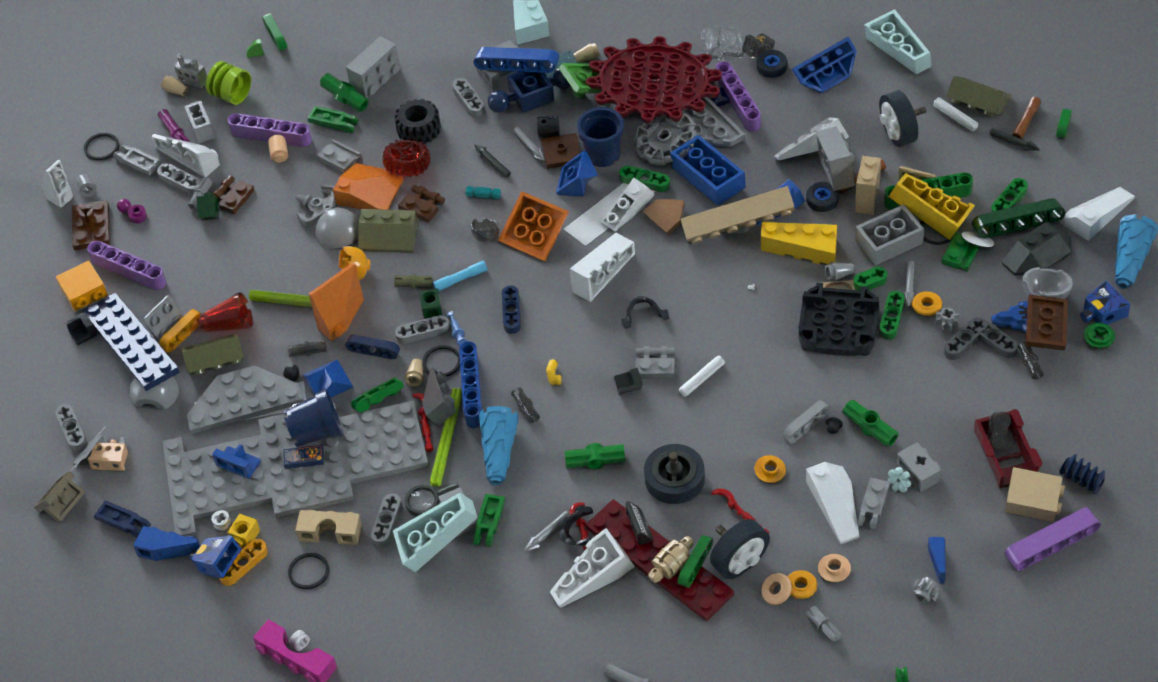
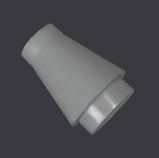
[825,262,854,281]

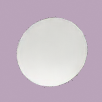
[962,232,994,247]

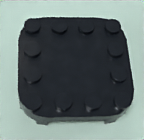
[798,283,879,356]

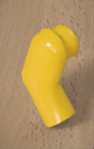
[546,359,562,386]

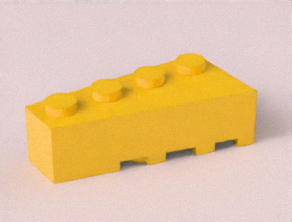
[889,173,975,240]
[761,222,837,264]

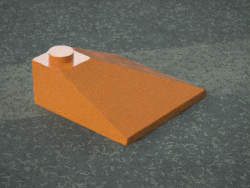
[333,163,406,210]
[498,191,569,261]
[309,262,364,341]

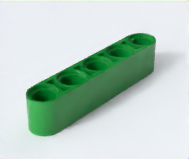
[884,172,973,210]

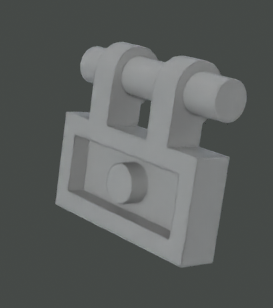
[635,346,675,378]

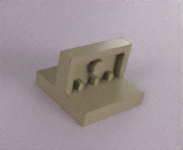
[34,471,85,522]

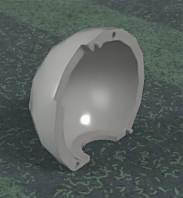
[315,207,359,250]
[1022,267,1073,299]
[130,376,179,410]

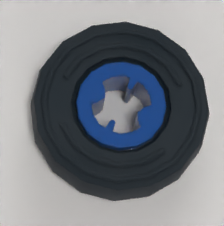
[756,50,788,78]
[806,182,839,212]

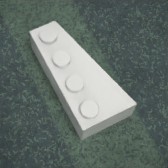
[570,233,635,302]

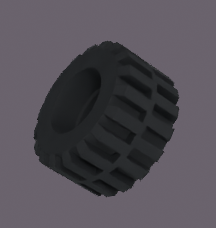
[394,99,441,145]

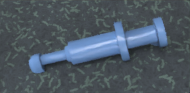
[447,311,466,346]

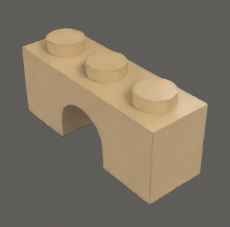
[295,510,362,545]

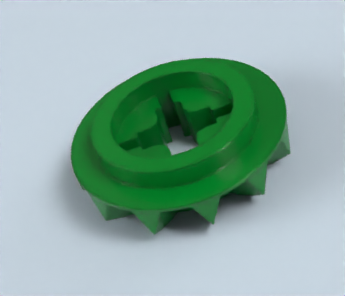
[1083,323,1115,350]

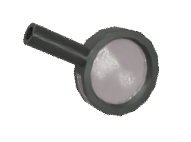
[405,483,459,517]

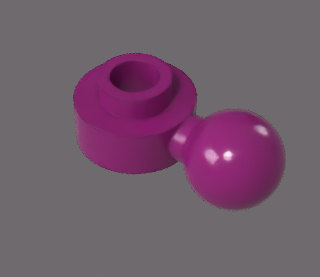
[117,199,147,223]

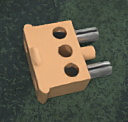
[88,435,128,471]

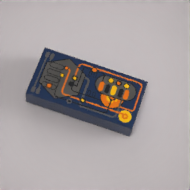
[283,445,324,469]

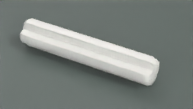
[933,97,978,132]
[679,356,725,397]

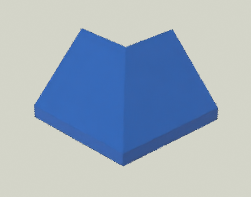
[556,151,598,197]
[303,359,353,397]

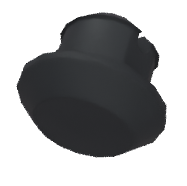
[283,365,299,382]
[825,417,843,434]

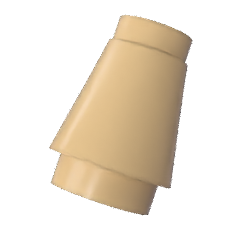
[573,43,600,63]
[161,76,188,97]
[405,359,424,387]

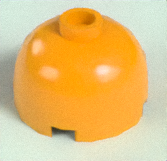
[339,246,370,281]

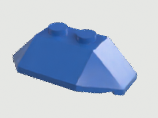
[792,37,857,93]

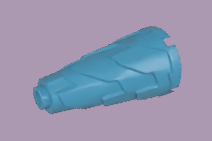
[1115,215,1158,289]
[479,406,519,485]

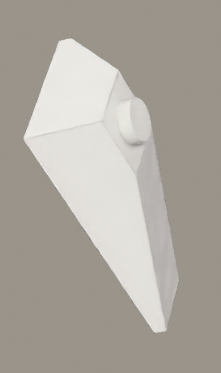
[773,117,849,160]
[152,134,220,178]
[1058,187,1135,241]
[806,462,859,545]
[550,528,635,608]

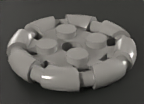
[634,114,697,166]

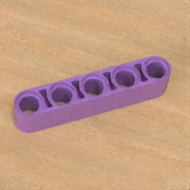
[716,61,761,132]
[228,113,312,147]
[87,241,166,290]
[1004,507,1101,571]

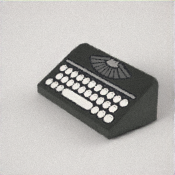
[625,501,653,545]

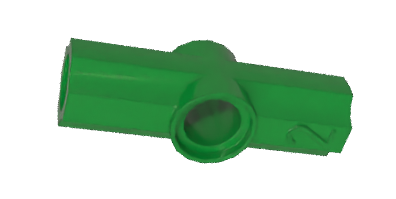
[320,73,369,112]
[842,400,899,447]
[564,443,626,469]

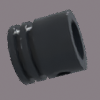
[537,116,560,138]

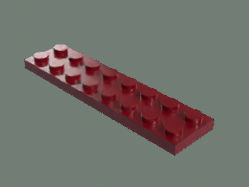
[585,499,734,622]

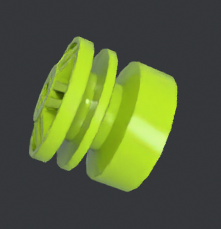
[206,61,252,105]

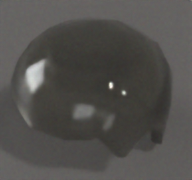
[470,218,500,243]

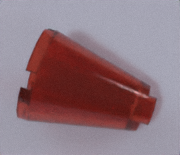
[198,292,253,332]

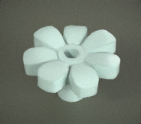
[888,467,911,493]

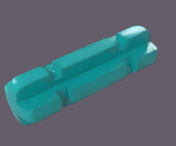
[465,186,501,199]

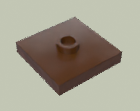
[541,133,581,169]

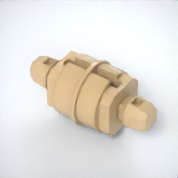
[648,536,694,583]

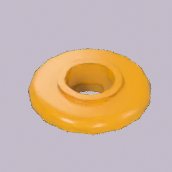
[912,291,942,316]
[754,455,786,483]
[787,570,818,599]

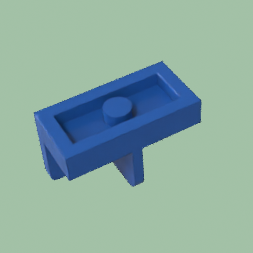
[212,444,261,479]

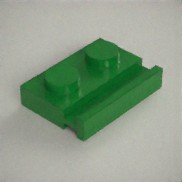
[942,232,980,272]

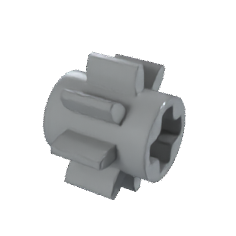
[935,308,959,331]
[912,577,939,604]

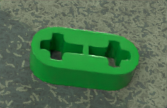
[1056,108,1072,139]
[853,267,888,291]

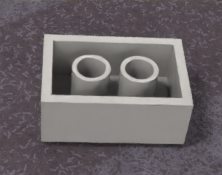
[346,36,400,98]
[816,126,857,191]
[855,205,924,266]

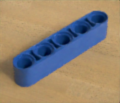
[473,47,560,73]
[459,341,482,428]

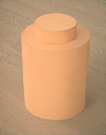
[268,135,288,163]

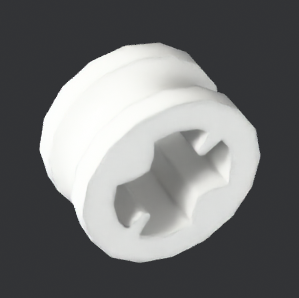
[211,510,231,531]
[289,630,310,651]

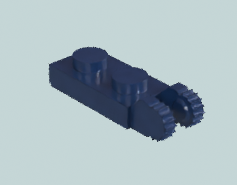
[94,500,151,537]

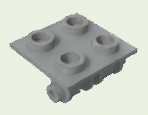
[143,294,183,343]

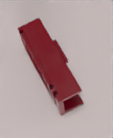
[974,409,1042,489]

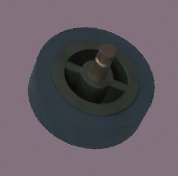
[644,444,705,504]

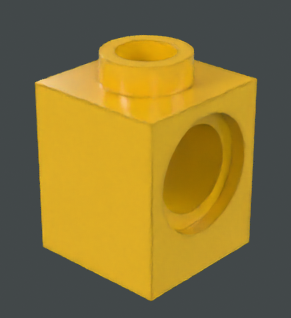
[228,513,260,548]

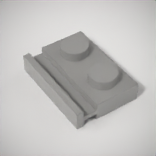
[317,139,361,173]

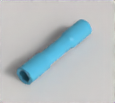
[432,261,488,292]

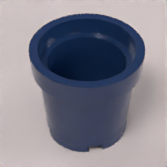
[577,107,624,167]
[283,388,344,447]

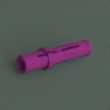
[158,109,190,142]

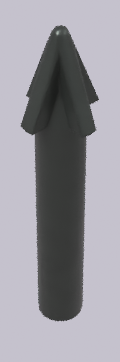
[990,128,1040,151]
[474,144,511,177]

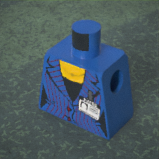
[1080,281,1130,325]
[190,536,242,578]

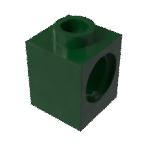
[196,193,219,221]
[419,289,442,319]

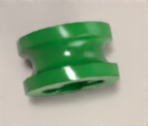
[895,667,908,682]

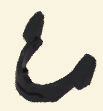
[621,296,670,329]
[559,506,593,546]

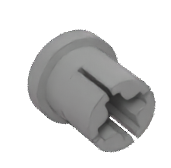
[76,174,97,198]

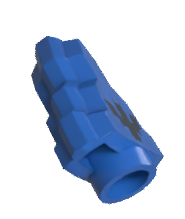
[991,301,1027,333]

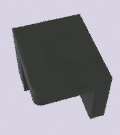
[614,367,643,395]

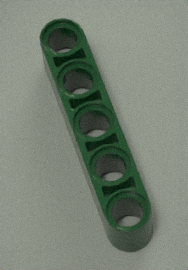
[972,198,1066,239]

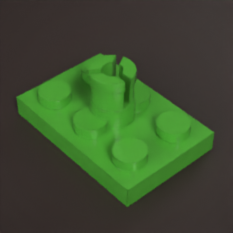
[559,63,602,99]

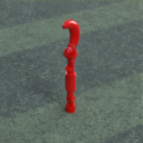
[412,393,433,452]
[711,488,769,534]
[569,502,589,550]

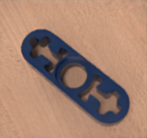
[502,285,521,334]
[345,334,400,359]

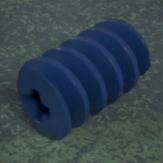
[1059,454,1106,495]

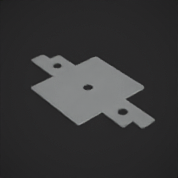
[70,426,106,472]

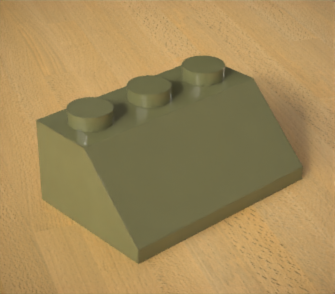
[946,76,1012,116]
[358,209,418,253]
[182,332,244,375]

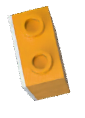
[55,260,108,313]

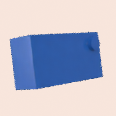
[670,135,746,205]

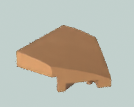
[643,199,685,235]

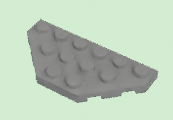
[660,97,745,147]
[187,366,304,434]

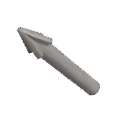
[514,127,545,161]
[904,261,915,307]
[524,511,570,552]

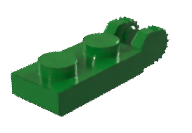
[307,106,359,133]
[350,377,404,413]
[473,494,506,547]

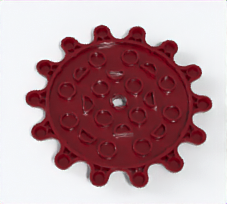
[586,36,722,123]

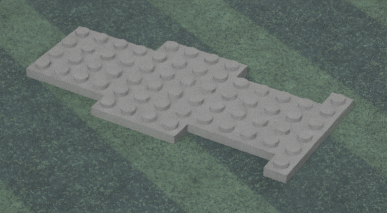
[162,400,429,537]

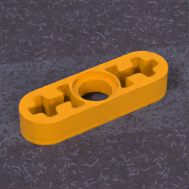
[159,309,203,353]
[219,539,268,586]

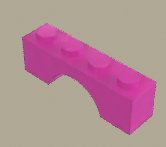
[253,619,337,682]

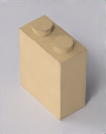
[855,156,881,215]
[1005,467,1065,522]

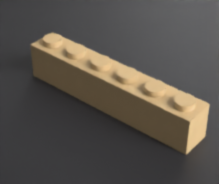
[681,186,795,244]

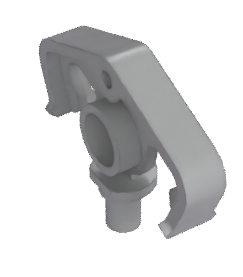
[296,184,336,227]

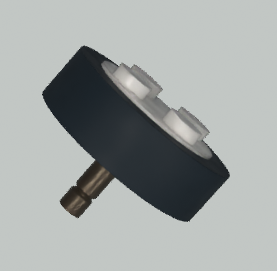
[879,90,927,147]
[710,519,770,579]

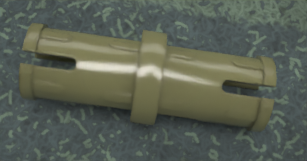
[394,274,433,289]

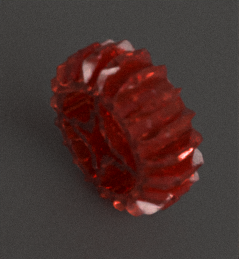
[382,138,431,178]

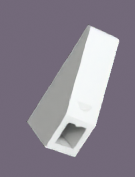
[42,160,74,208]
[601,178,655,231]

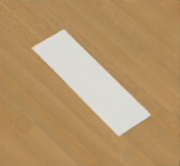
[564,176,656,246]

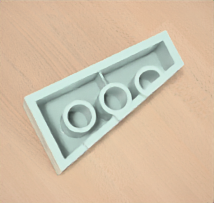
[513,0,550,45]
[864,9,932,74]
[393,493,478,572]

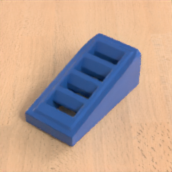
[928,537,946,584]

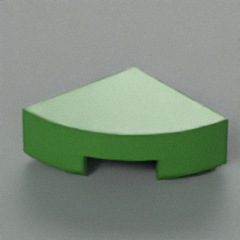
[246,39,264,58]

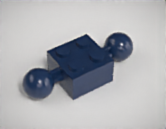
[488,67,571,113]

